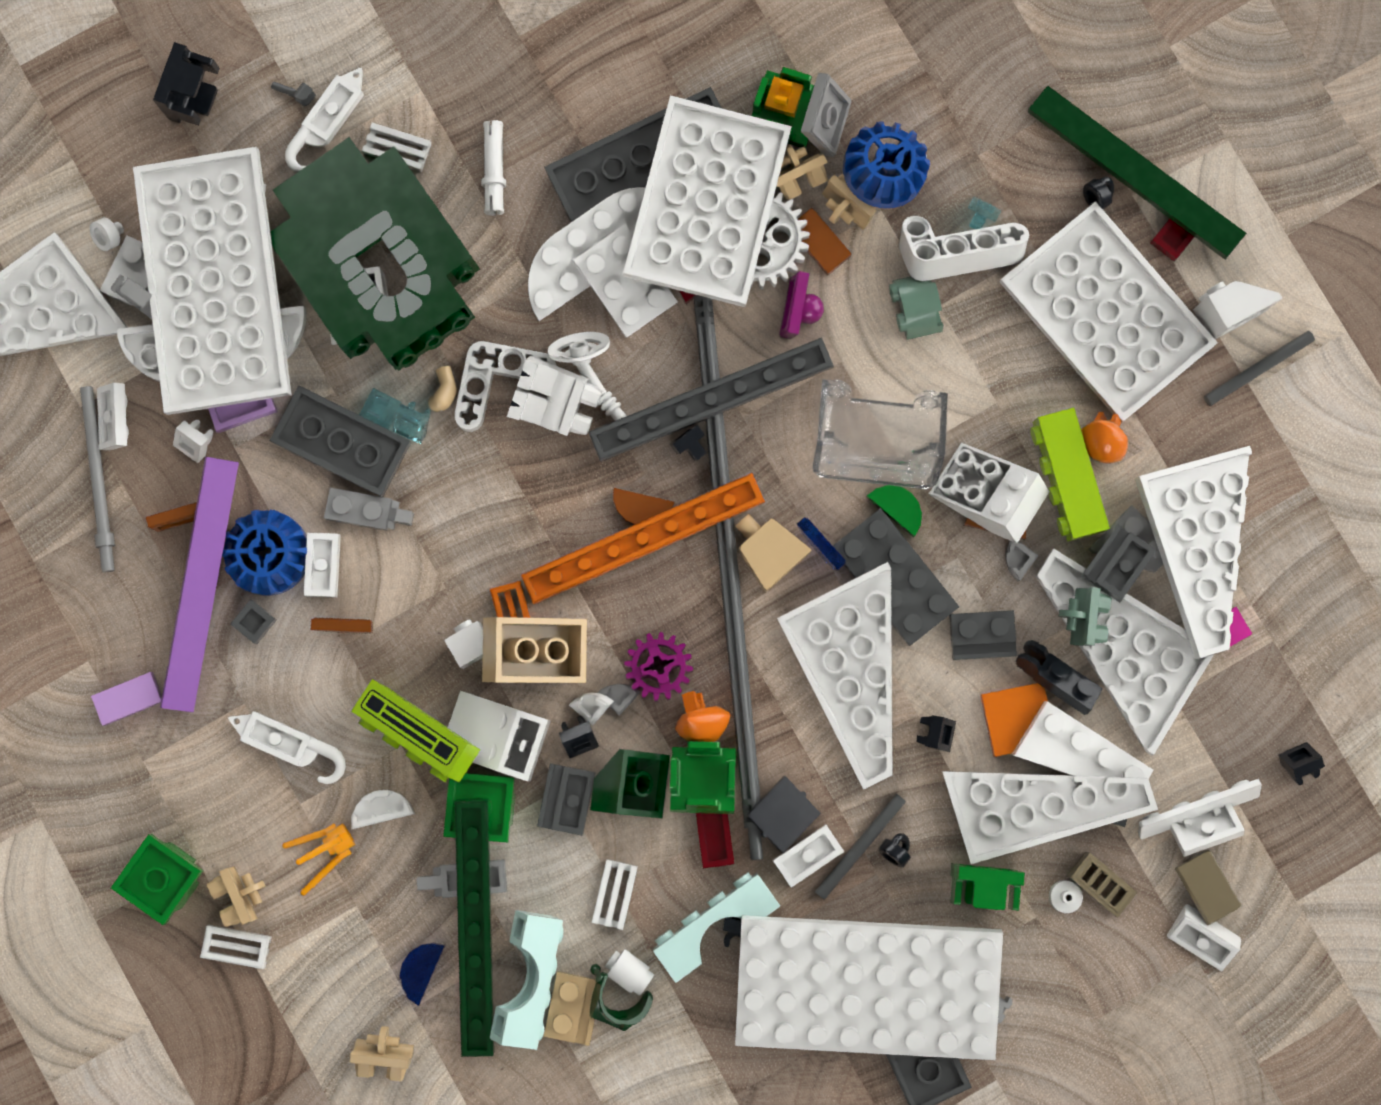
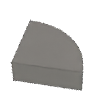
[1005,541,1038,582]
[597,684,641,716]

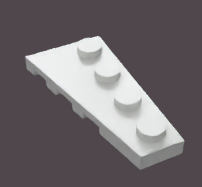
[1012,701,1154,779]

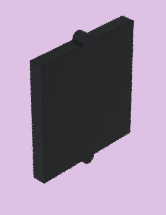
[746,776,821,853]

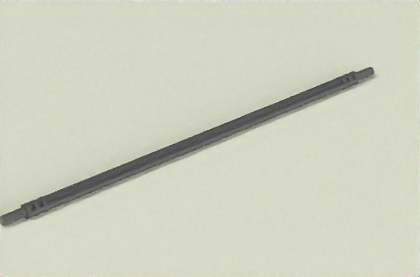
[693,295,763,860]

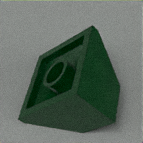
[590,749,670,819]

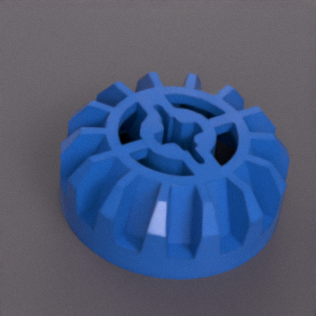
[843,121,930,209]
[222,509,307,596]

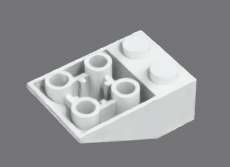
[929,442,1050,543]
[448,691,551,781]

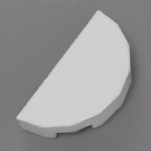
[351,790,415,830]

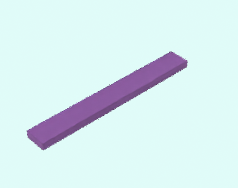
[160,456,239,712]

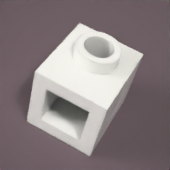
[444,620,483,669]

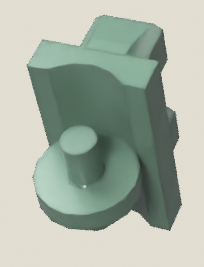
[1058,587,1112,646]

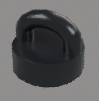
[1083,176,1114,209]
[878,833,911,868]

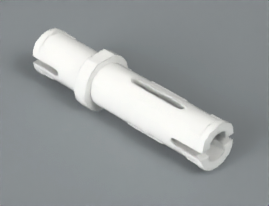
[481,120,506,216]

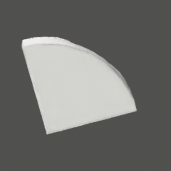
[569,692,614,726]

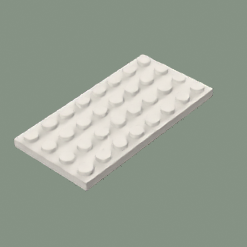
[133,147,292,415]
[735,915,1003,1060]

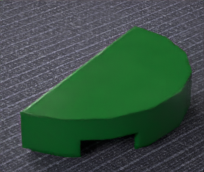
[866,485,922,538]

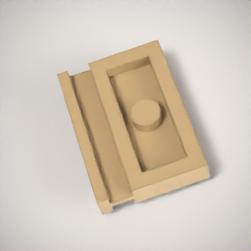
[543,971,596,1046]

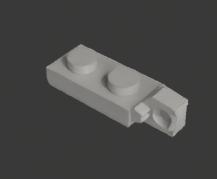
[324,488,414,531]
[416,859,507,898]

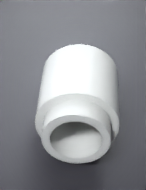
[605,949,654,996]

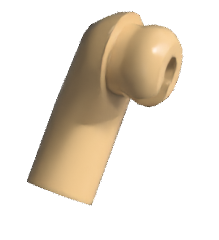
[428,366,458,412]

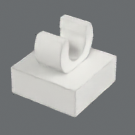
[173,420,213,463]

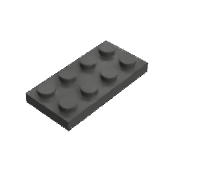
[269,385,412,497]
[831,508,959,646]

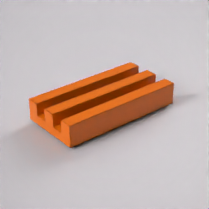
[490,581,531,618]

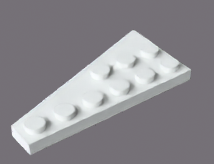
[942,771,1158,864]

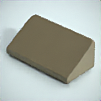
[1175,850,1241,925]

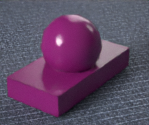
[779,271,824,339]

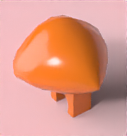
[1081,412,1128,464]
[675,691,730,742]

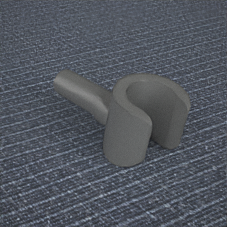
[271,82,316,106]

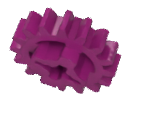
[624,632,693,702]

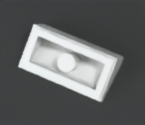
[1167,904,1241,972]

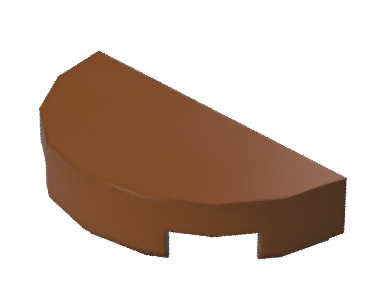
[613,488,675,525]
[310,618,373,634]

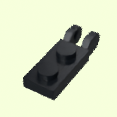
[1015,640,1103,715]

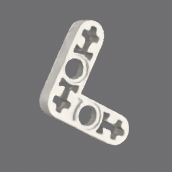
[455,341,557,432]

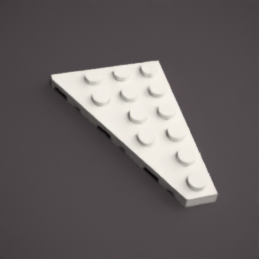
[0,232,128,356]
[1135,446,1252,660]
[1035,549,1214,755]
[777,562,893,790]

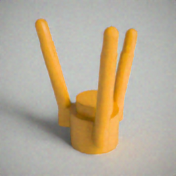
[282,823,356,896]

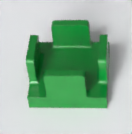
[751,67,815,149]
[670,741,736,814]
[443,773,515,843]
[110,834,204,925]
[950,863,1025,911]

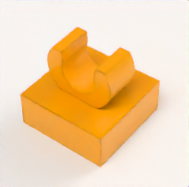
[764,76,804,117]

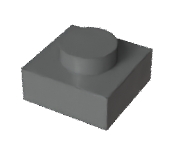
[231,599,277,644]

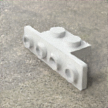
[1138,779,1262,857]

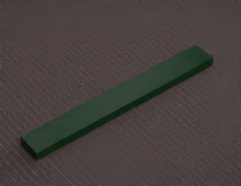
[1028,86,1247,260]
[455,799,494,1057]

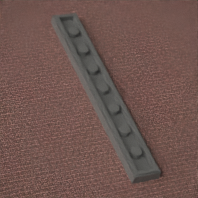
[589,337,834,462]

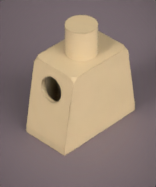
[735,514,812,593]

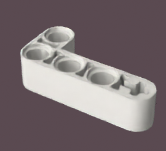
[899,216,1029,281]

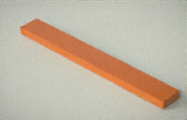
[521,473,765,605]

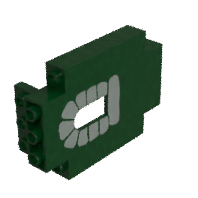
[270,137,480,371]

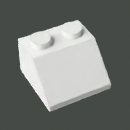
[1193,281,1282,340]

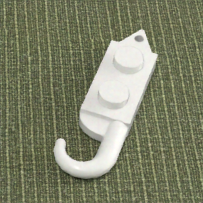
[285,68,364,173]

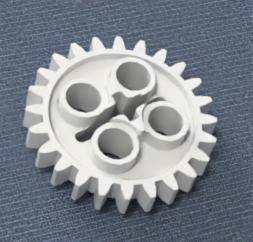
[750,192,810,290]

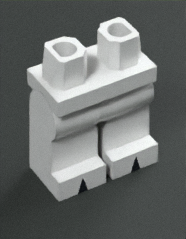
[507,356,602,436]

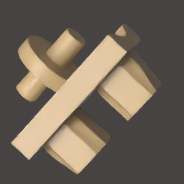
[776,144,828,200]
[822,174,877,230]
[207,866,266,927]
[350,1026,414,1082]

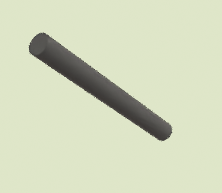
[1204,331,1315,406]
[815,794,906,900]

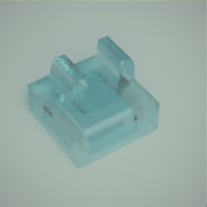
[968,196,1002,229]
[359,388,402,430]
[393,401,431,444]

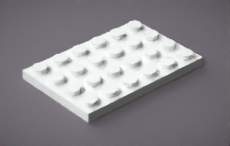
[623,95,792,307]
[999,201,1218,423]

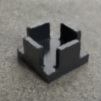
[153,42,220,126]

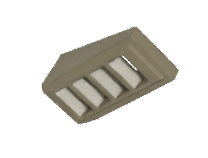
[1066,852,1137,918]

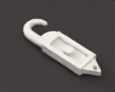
[228,711,346,784]

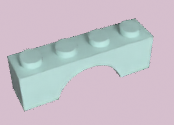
[653,872,780,983]
[490,910,563,1050]

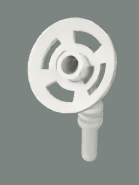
[548,332,627,421]

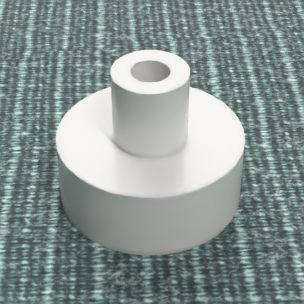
[90,217,124,251]
[1049,880,1083,913]

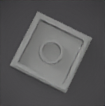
[801,73,852,157]

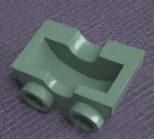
[889,276,944,340]

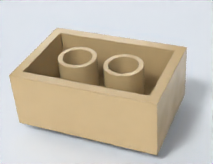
[482,617,587,683]

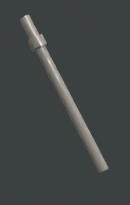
[80,386,115,573]

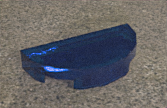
[797,517,846,571]
[399,942,446,1006]

